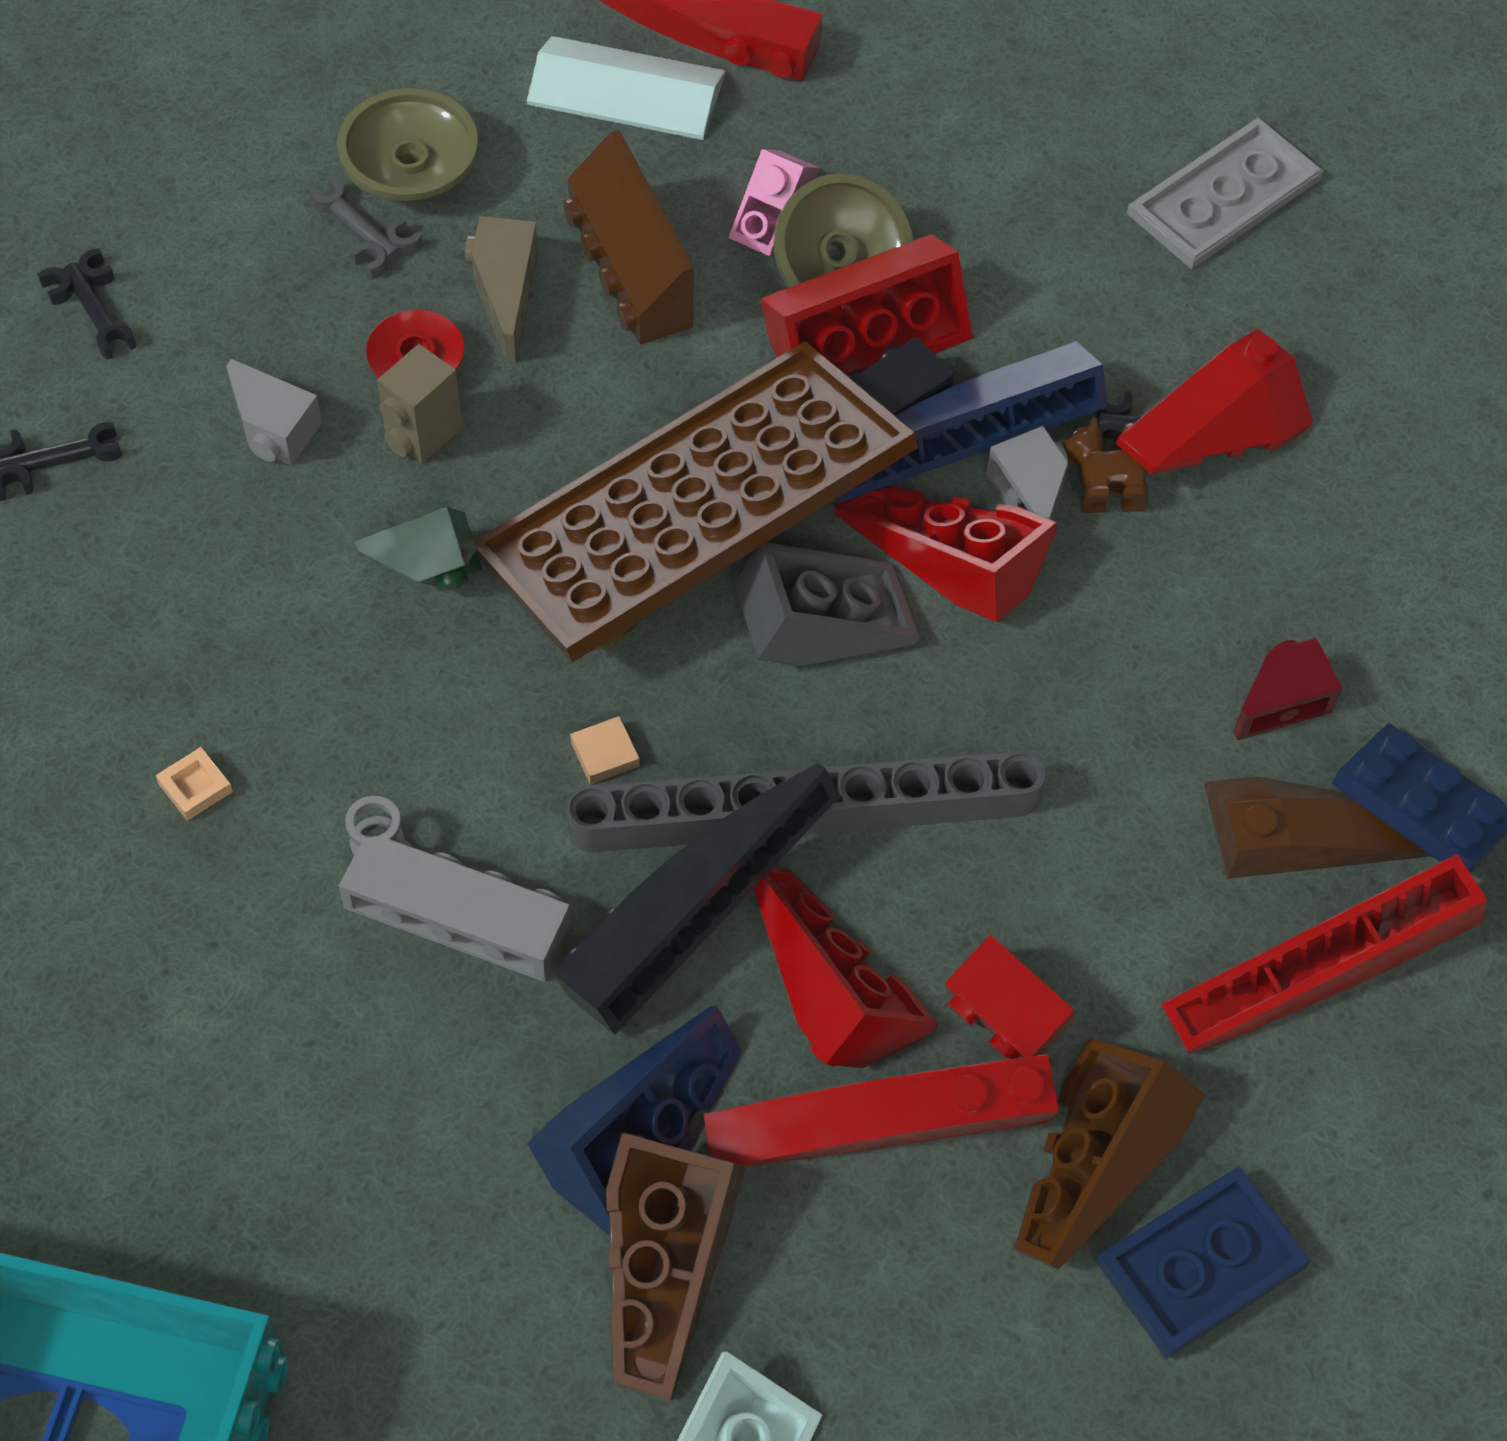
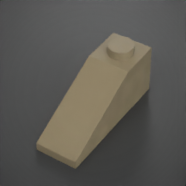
[465,216,538,363]

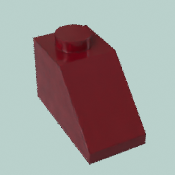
[1233,637,1342,740]

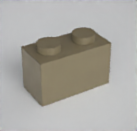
[377,344,463,464]

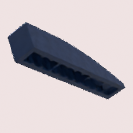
[834,341,1108,504]

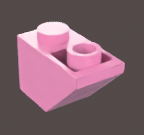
[728,149,820,256]

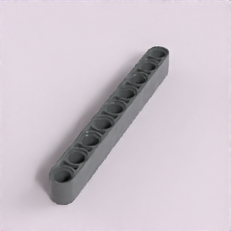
[567,751,1046,852]

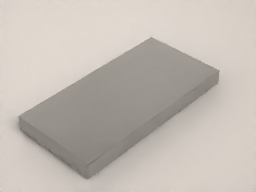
[1126,117,1324,269]

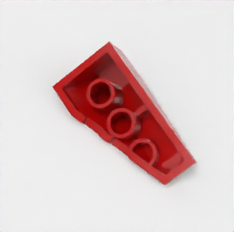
[1116,328,1313,474]
[834,486,1057,622]
[753,867,937,1069]

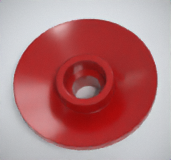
[366,310,464,379]

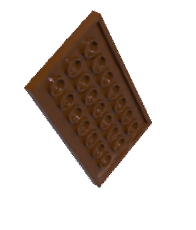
[474,341,918,663]

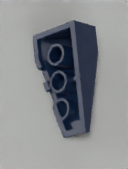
[527,1006,742,1235]

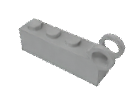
[339,796,571,982]

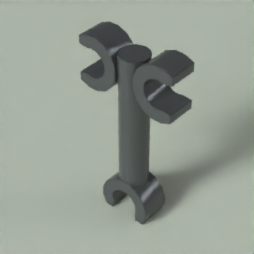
[309,177,423,279]

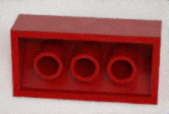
[760,234,973,377]

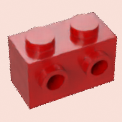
[944,934,1075,1060]

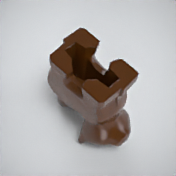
[1062,417,1148,513]

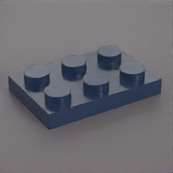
[1331,723,1507,874]
[1096,1166,1311,1360]

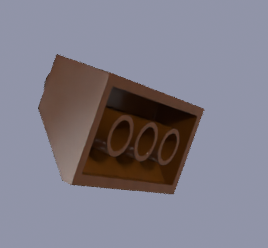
[563,130,694,345]

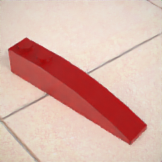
[599,0,823,81]
[1161,854,1487,1055]
[703,1054,1059,1167]

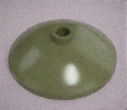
[337,88,479,201]
[773,173,913,288]

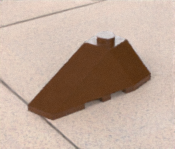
[1204,776,1432,879]
[1014,1038,1205,1270]
[606,1133,745,1400]

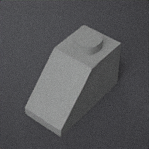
[226,359,322,466]
[986,426,1069,520]

